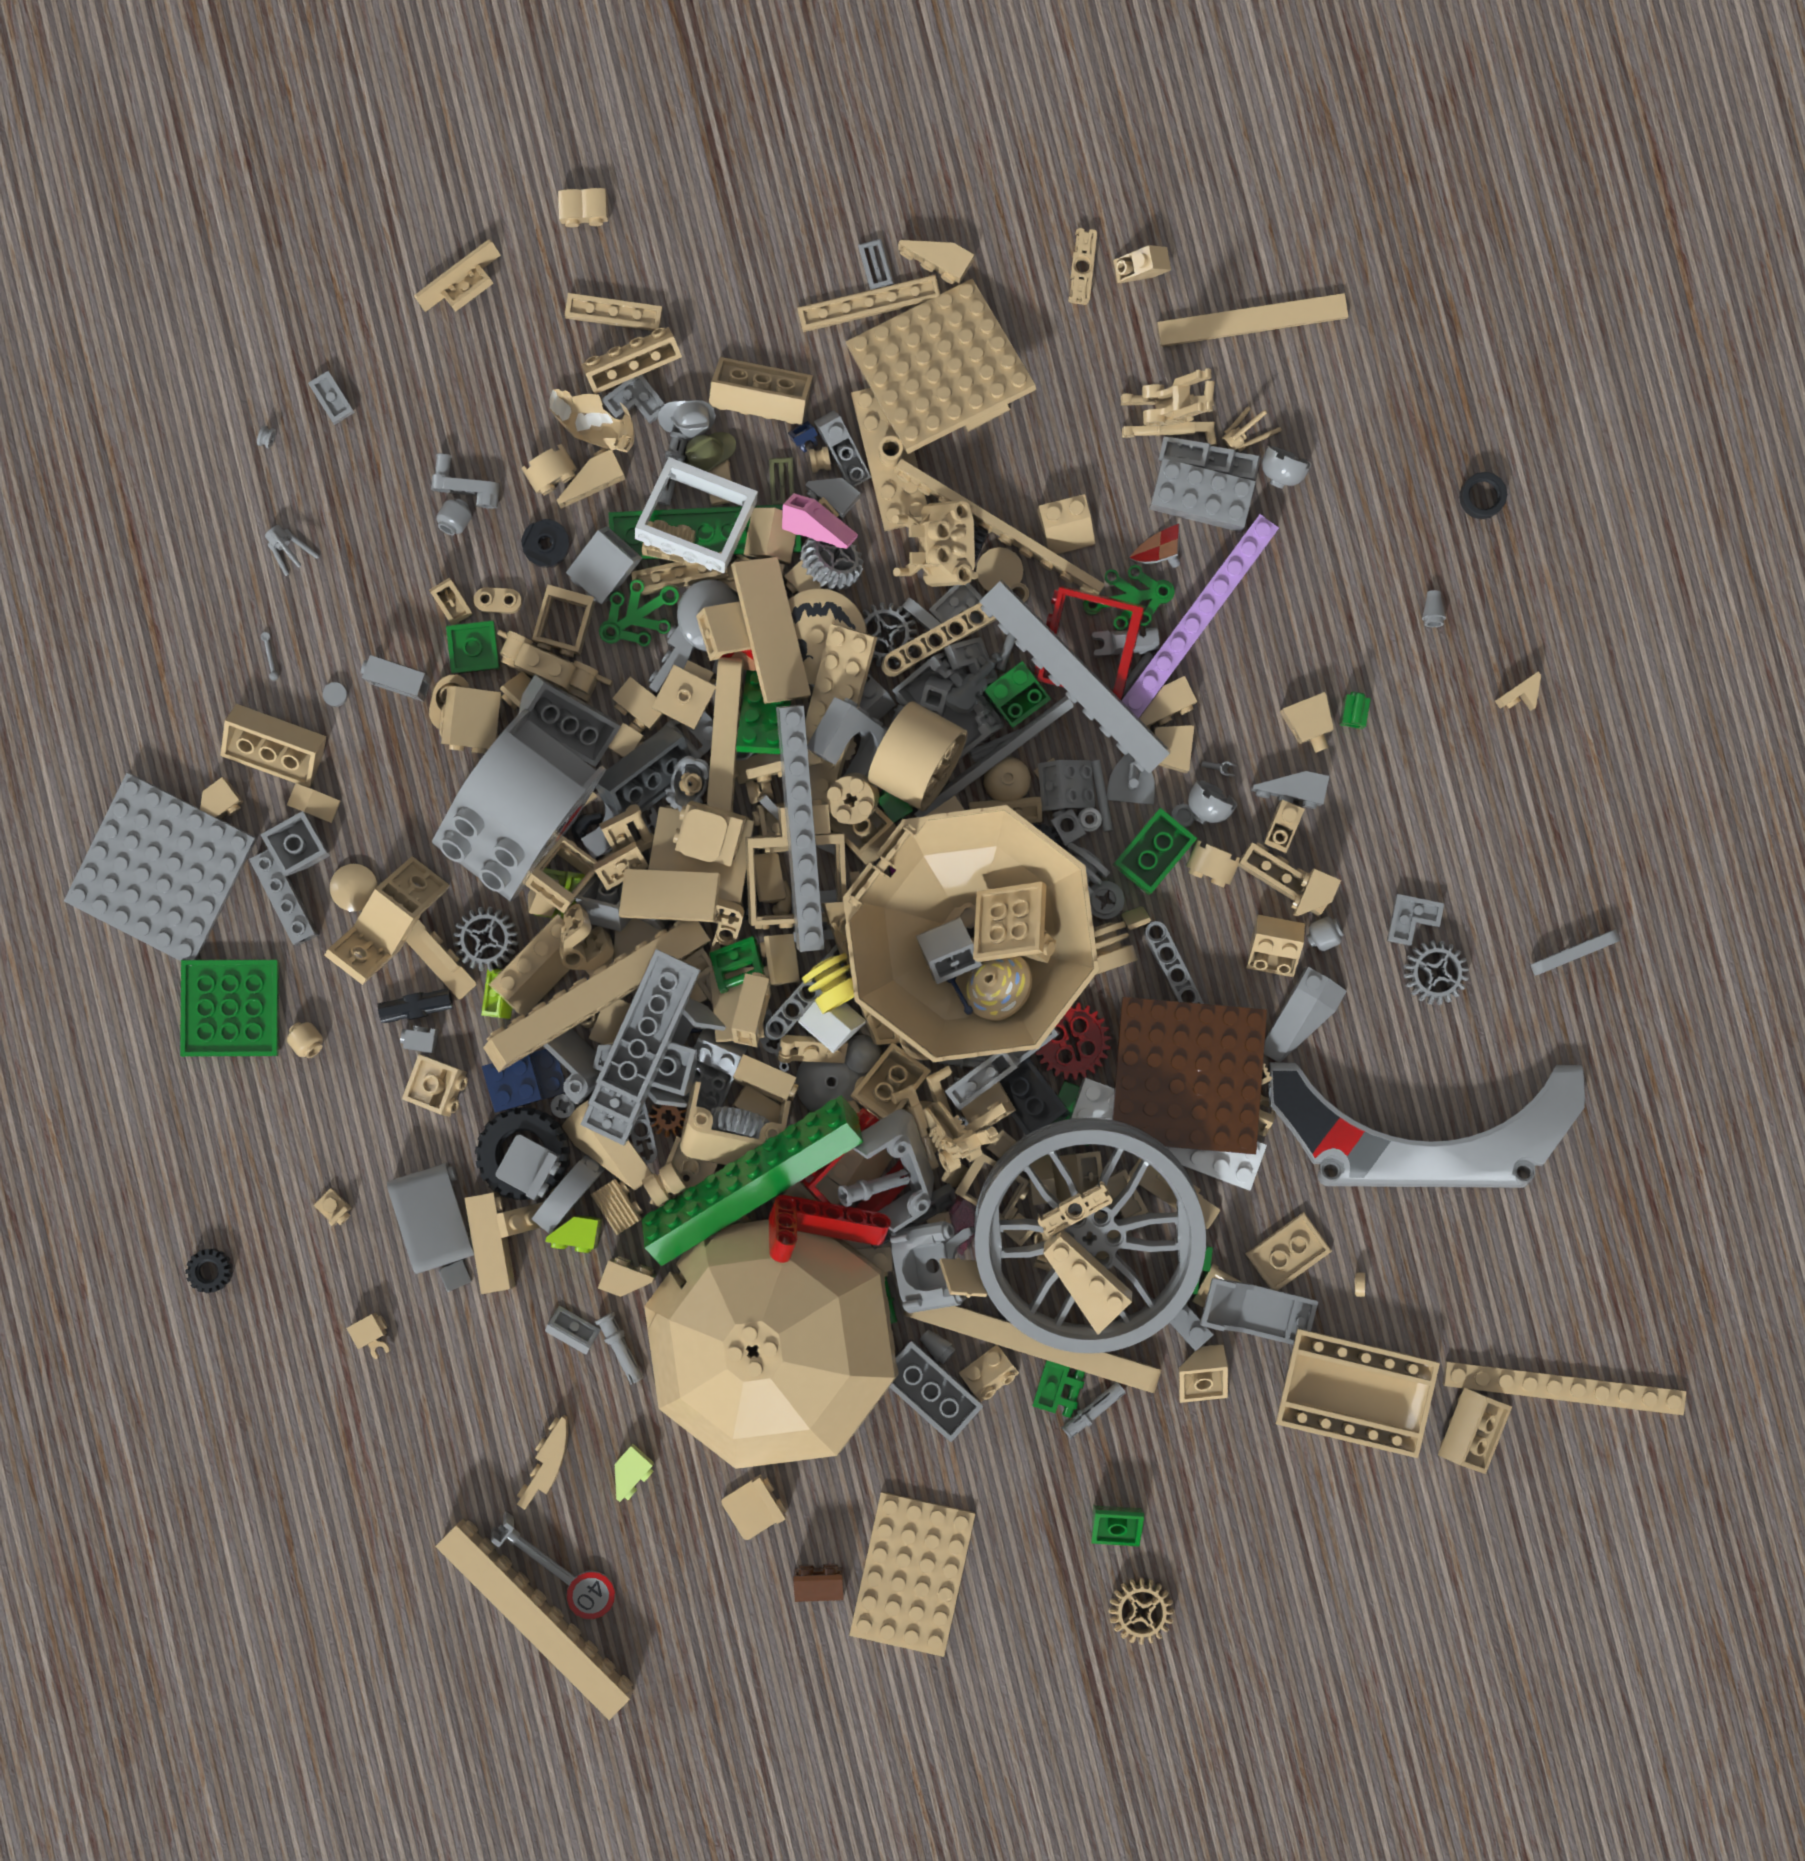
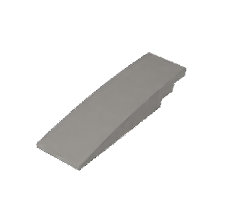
[580,949,701,1146]

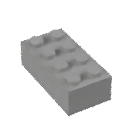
[1149,458,1256,532]
[890,1339,983,1442]

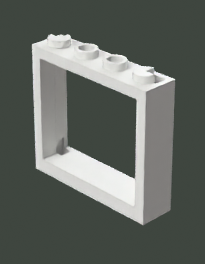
[635,457,758,573]

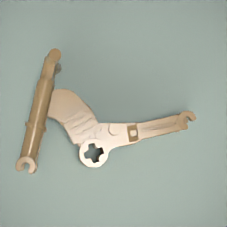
[1121,368,1217,446]
[891,1066,998,1173]

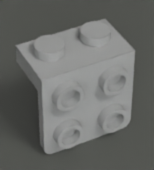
[496,1135,561,1200]

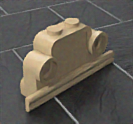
[497,630,613,702]

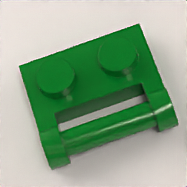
[710,936,766,994]

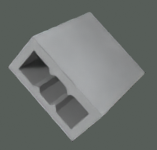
[566,526,642,604]

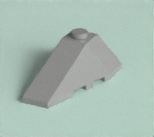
[1264,967,1347,1062]
[593,1042,697,1096]

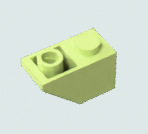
[615,1444,654,1502]

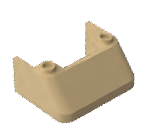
[680,1082,791,1165]

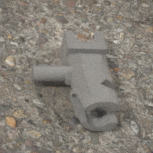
[1092,627,1159,676]

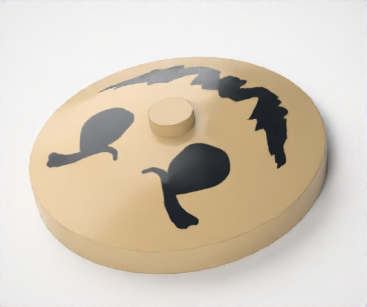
[788,589,867,685]

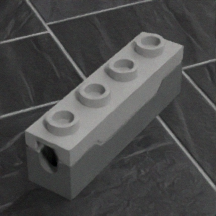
[249,849,319,946]

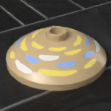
[965,956,1032,1021]

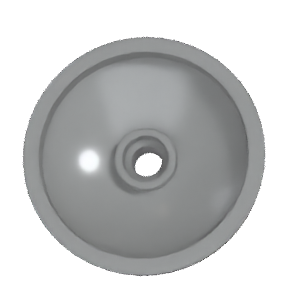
[677,580,740,652]
[796,1061,867,1112]

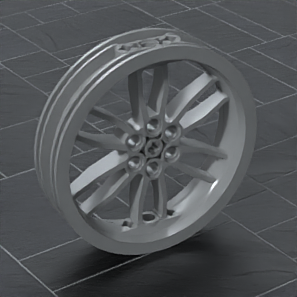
[974,1118,1206,1353]

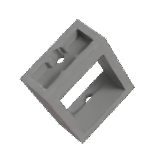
[361,655,432,702]

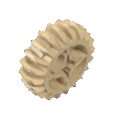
[1108,1577,1174,1645]

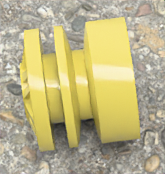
[802,953,854,1014]

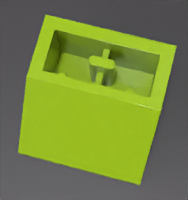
[545,1215,602,1253]

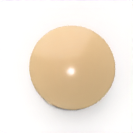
[330,864,378,911]

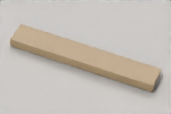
[797,275,940,332]

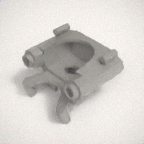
[890,1221,975,1313]

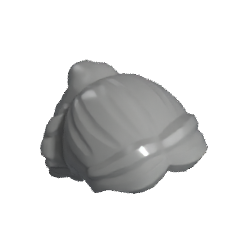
[665,756,710,812]

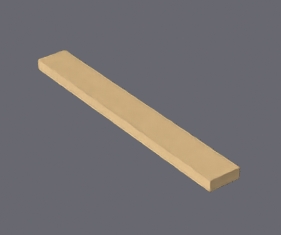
[1157,293,1348,347]

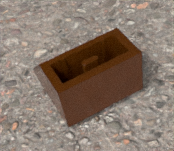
[793,1563,844,1602]

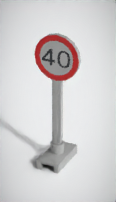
[491,1511,615,1619]

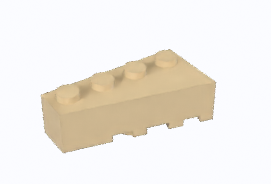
[1043,1229,1132,1335]

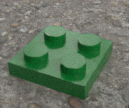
[446,621,500,675]

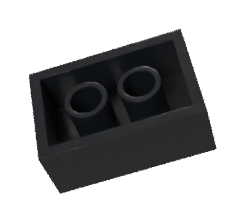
[999,1057,1071,1135]

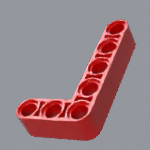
[769,1195,891,1263]

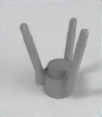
[265,525,319,576]

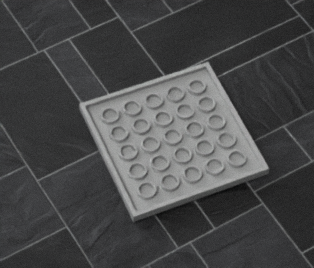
[64,773,257,966]

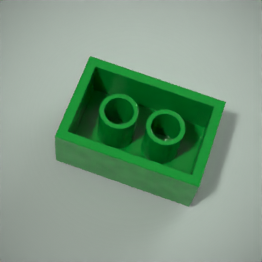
[1112,808,1197,895]

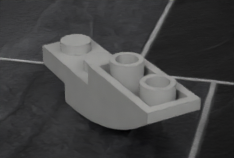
[648,625,695,695]

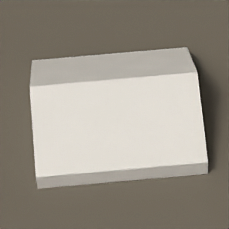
[798,1002,867,1053]

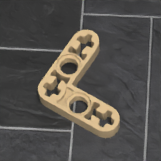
[709,898,744,956]

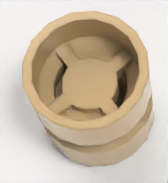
[642,1162,687,1206]

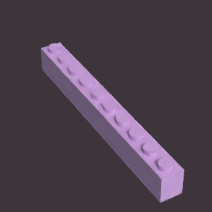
[1122,514,1279,718]

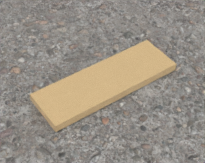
[731,557,811,704]

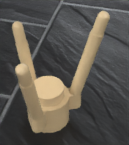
[1222,406,1282,452]

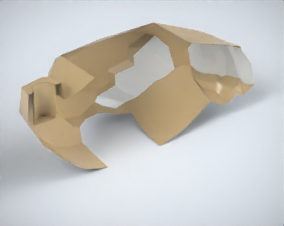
[549,389,635,453]

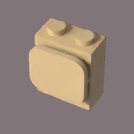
[439,686,501,754]
[673,800,746,867]

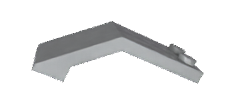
[1200,1278,1318,1345]

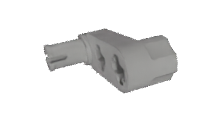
[431,453,500,509]

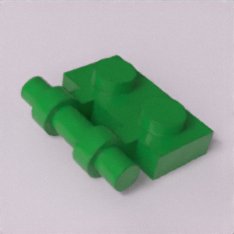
[1032,1360,1085,1418]

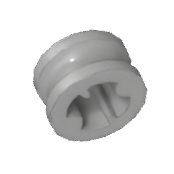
[257,425,276,449]

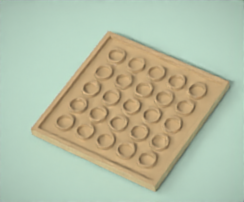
[846,278,1036,454]

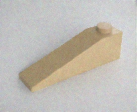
[562,1099,653,1190]

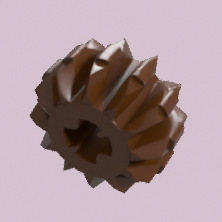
[649,1104,687,1138]

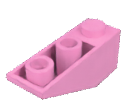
[782,493,858,549]

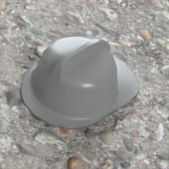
[658,400,716,438]

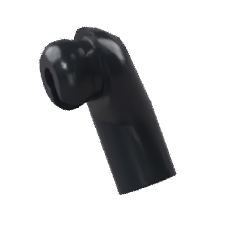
[571,811,603,840]

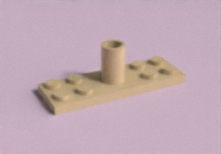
[851,388,927,531]

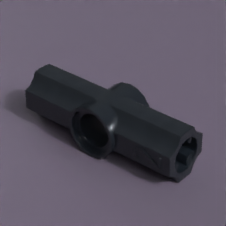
[377,988,453,1024]

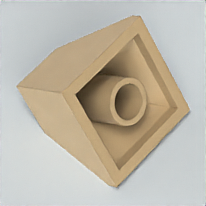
[1179,1345,1228,1403]

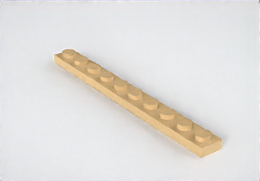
[894,459,1105,594]
[1443,1361,1686,1415]

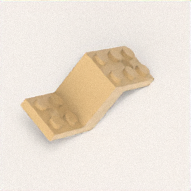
[324,856,450,985]

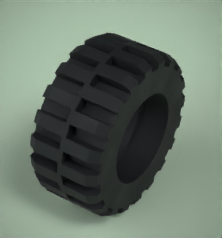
[475,1108,570,1200]

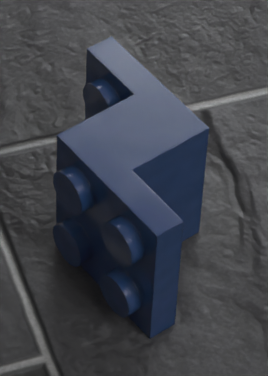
[481,1049,565,1113]

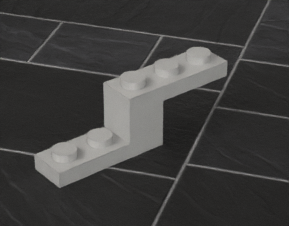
[945,1028,1059,1111]

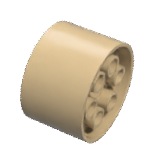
[868,701,968,811]

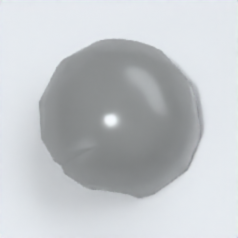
[845,1035,881,1073]

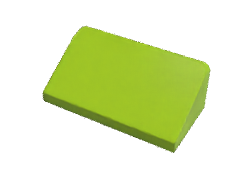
[481,969,512,1019]

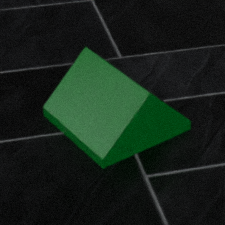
[1091,1505,1144,1546]

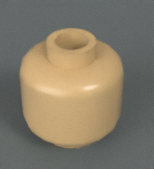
[287,1022,323,1058]

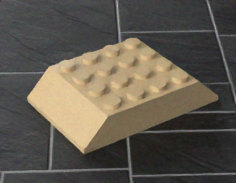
[1275,1329,1440,1458]

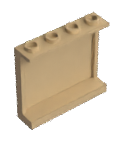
[648,805,754,906]

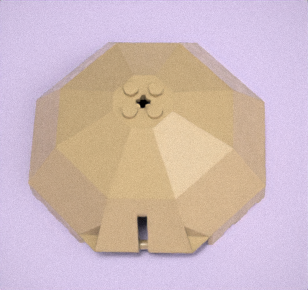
[843,805,1099,1062]
[644,1218,899,1469]

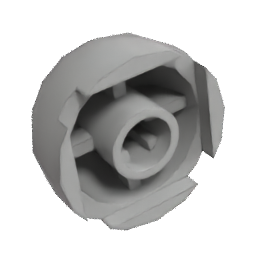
[1262,446,1312,489]
[1188,780,1238,825]

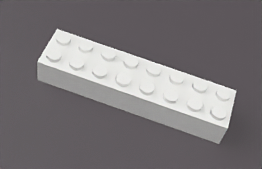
[1069,1078,1267,1190]

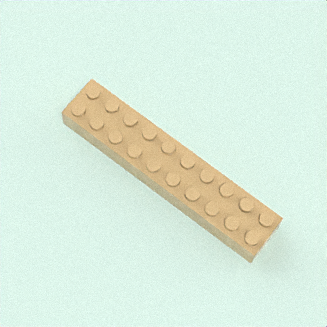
[483,920,710,1072]
[435,1519,634,1720]

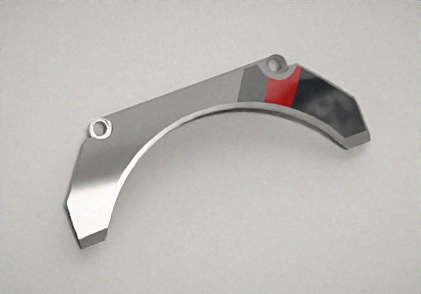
[1268,1062,1585,1188]

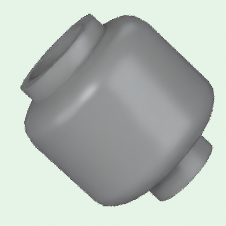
[436,499,472,536]
[1307,916,1344,951]

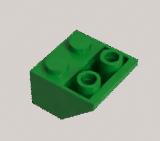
[983,661,1051,728]

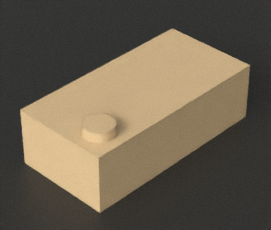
[465,1192,516,1294]

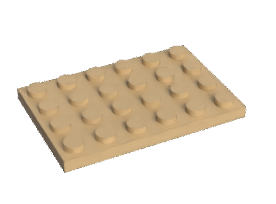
[849,1491,975,1657]

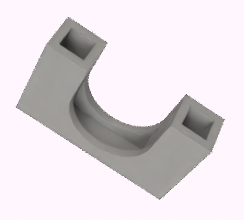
[807,697,889,777]

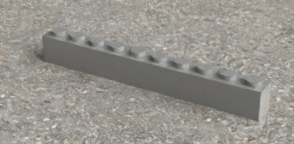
[979,580,1171,773]
[776,705,824,952]

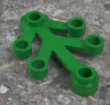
[1083,565,1175,631]
[599,578,680,647]

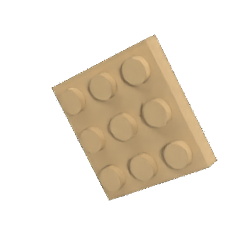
[973,881,1047,962]

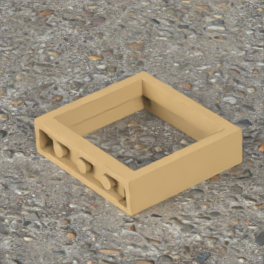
[745,832,846,929]

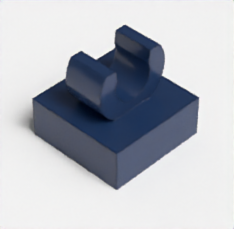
[788,421,818,453]

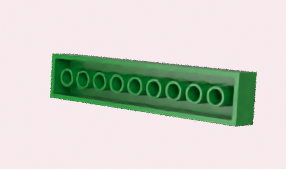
[642,1095,863,1266]

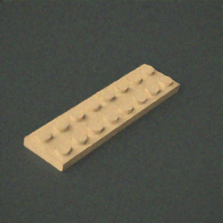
[805,624,878,818]

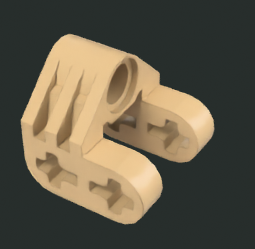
[559,904,614,970]

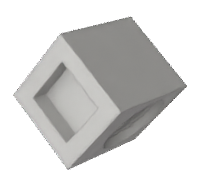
[1050,809,1086,847]

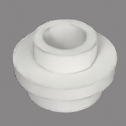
[1078,808,1102,832]

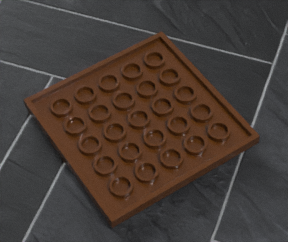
[1112,997,1267,1155]

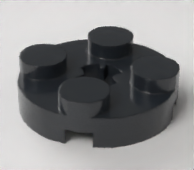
[521,519,570,568]

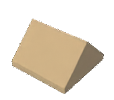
[744,508,796,564]

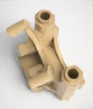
[891,500,978,587]

